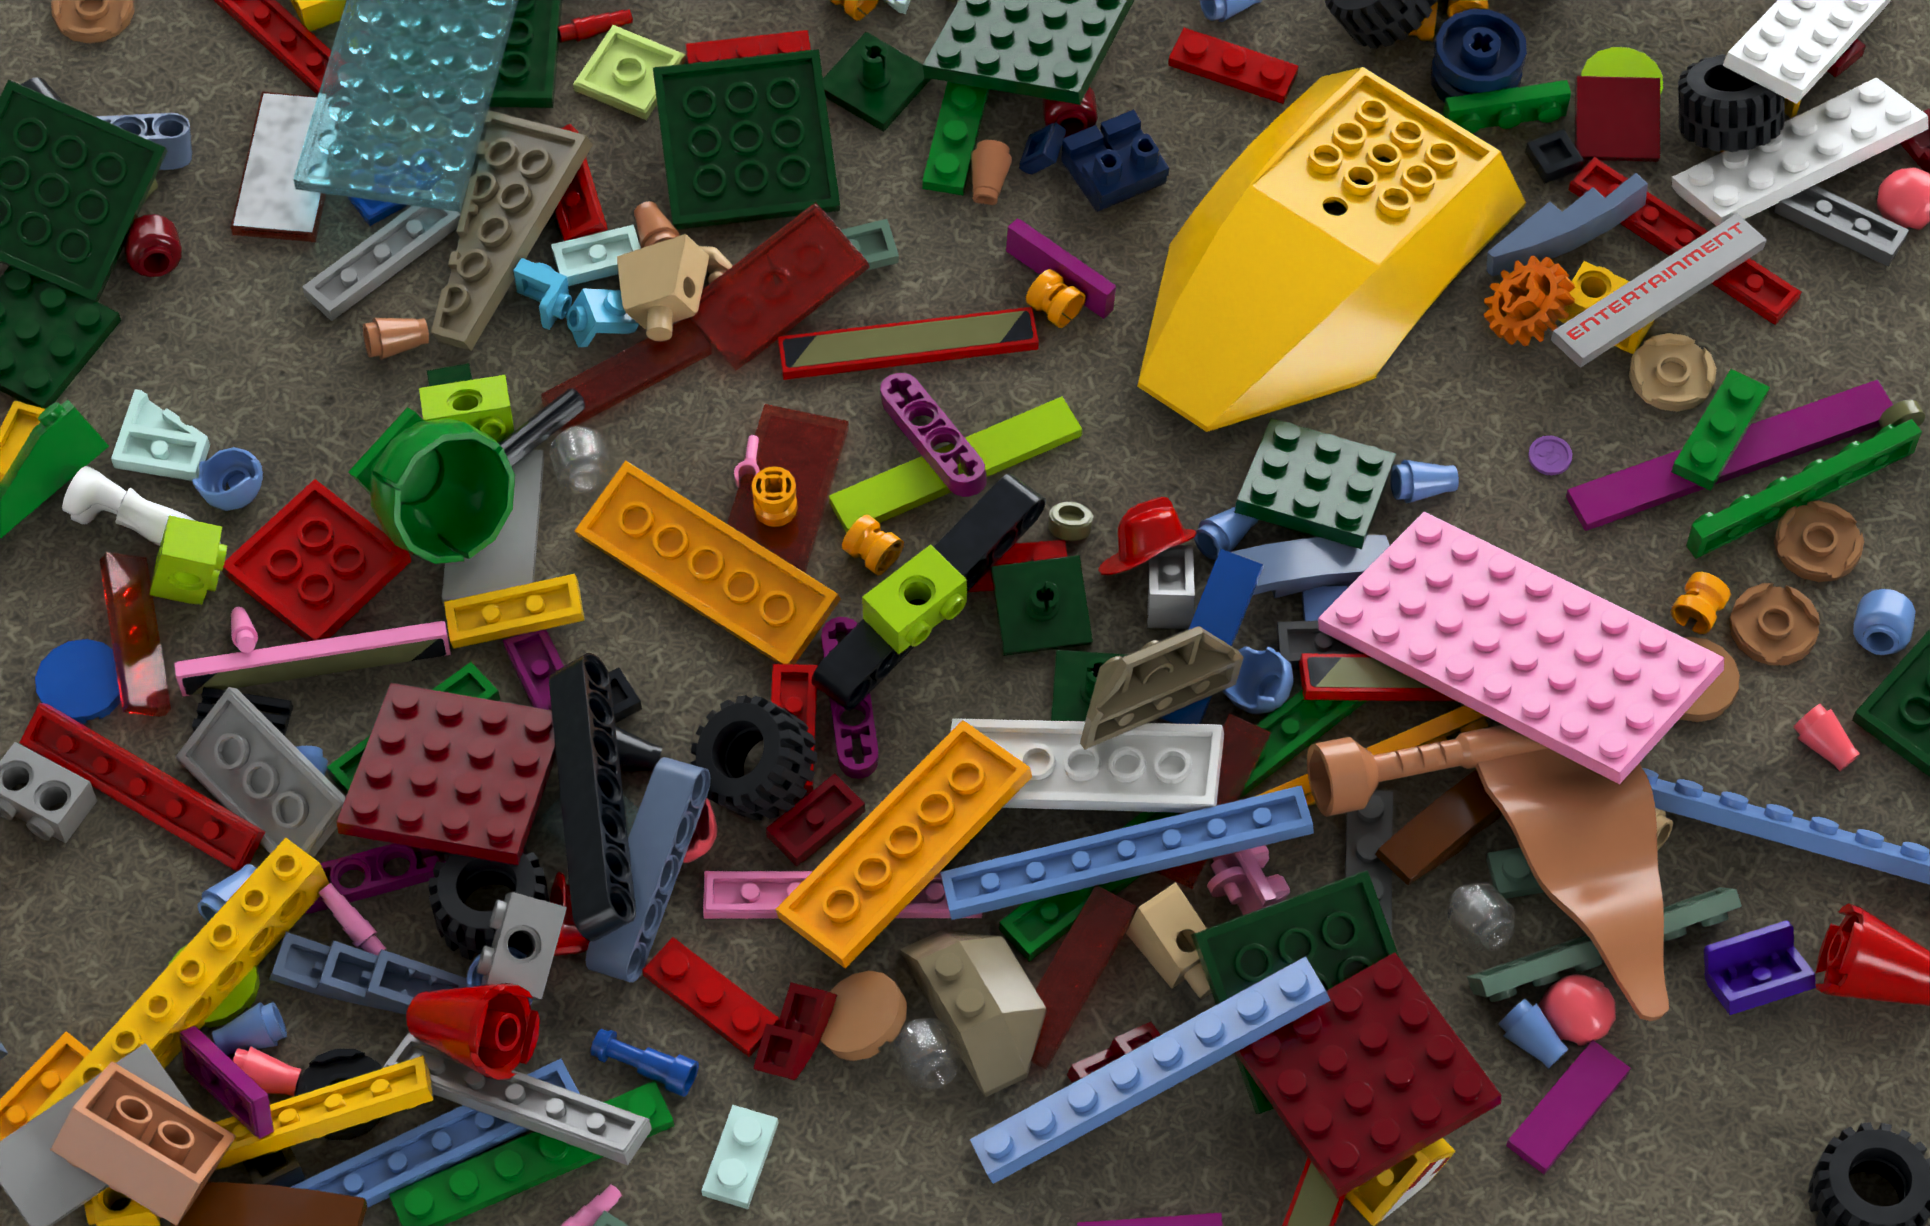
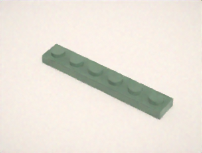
[1467,887,1742,1002]

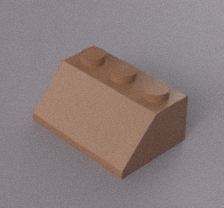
[50,1061,236,1226]

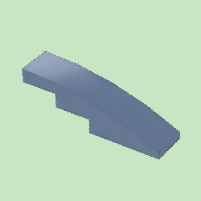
[1486,173,1648,276]
[1232,535,1390,598]
[269,932,467,1015]

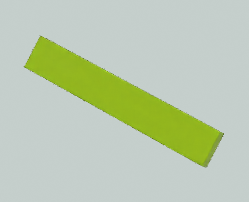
[829,396,1082,533]

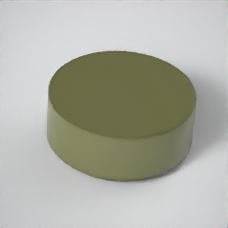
[1879,400,1926,428]
[1048,502,1093,541]

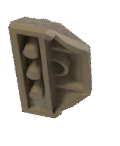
[1080,626,1244,750]
[900,930,1046,1097]

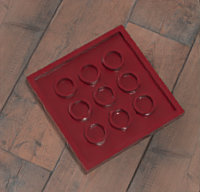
[336,683,556,865]
[1235,952,1501,1198]

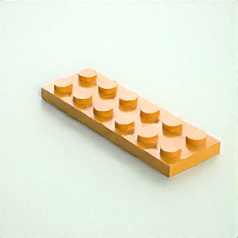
[575,460,841,664]
[775,720,1032,969]

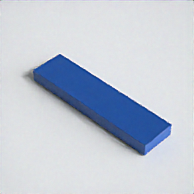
[1160,549,1264,724]

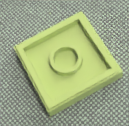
[573,25,686,120]

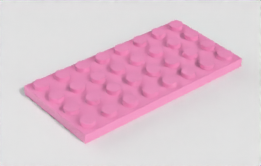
[1318,512,1724,784]

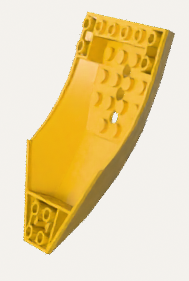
[1137,67,1526,432]

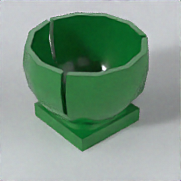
[348,407,515,564]

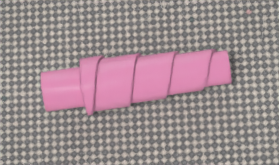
[231,607,258,653]
[319,883,386,955]
[561,1184,622,1226]

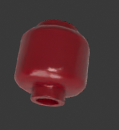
[1042,86,1098,138]
[124,214,182,277]

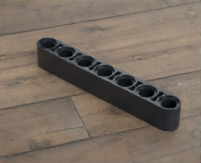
[811,473,1046,711]
[549,653,636,942]

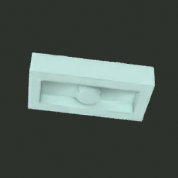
[551,225,641,286]
[702,1105,778,1209]

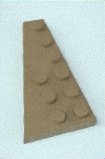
[431,110,593,351]

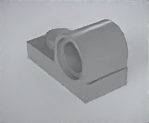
[1147,545,1195,629]

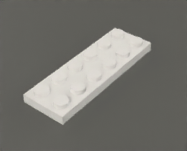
[1723,0,1891,104]
[1672,78,1928,226]
[951,719,1224,813]

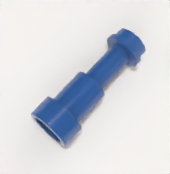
[590,1029,699,1097]

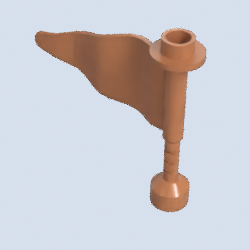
[1307,725,1669,1021]

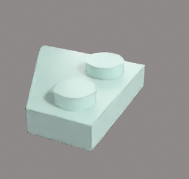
[111,389,210,481]

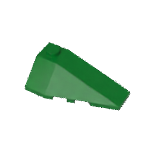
[0,399,109,539]

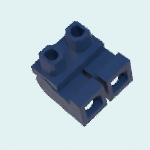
[1061,109,1169,212]

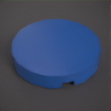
[35,639,127,724]

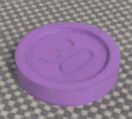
[1528,436,1572,475]

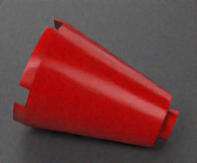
[1816,903,1930,1006]
[406,983,540,1080]

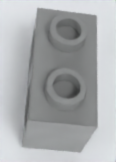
[0,742,98,843]

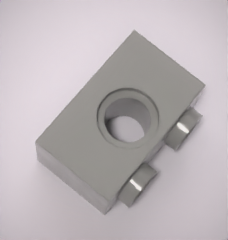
[477,892,567,1000]

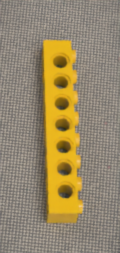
[28,837,330,1122]

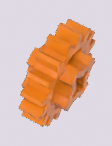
[1484,256,1575,346]

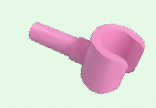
[734,435,760,488]

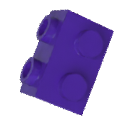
[1704,920,1816,1015]

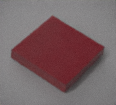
[1575,76,1660,162]

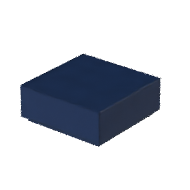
[1019,122,1066,175]

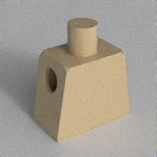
[617,234,709,341]
[1126,883,1212,999]

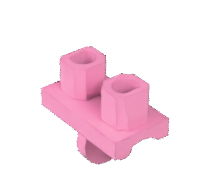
[1207,845,1290,915]

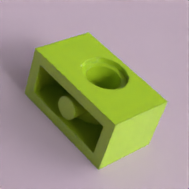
[419,375,514,443]
[149,515,227,605]
[862,544,967,654]

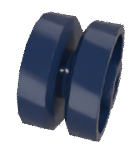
[1431,9,1527,102]

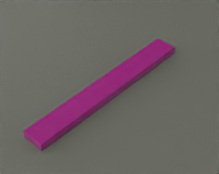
[1566,379,1893,531]

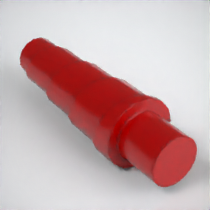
[558,9,633,43]

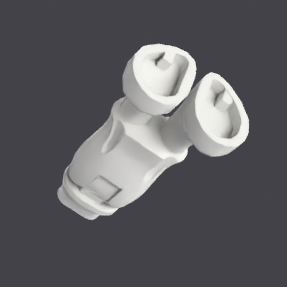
[62,466,221,546]

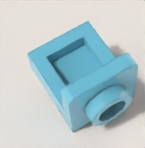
[513,258,572,330]
[566,289,639,347]

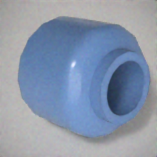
[1853,589,1916,655]

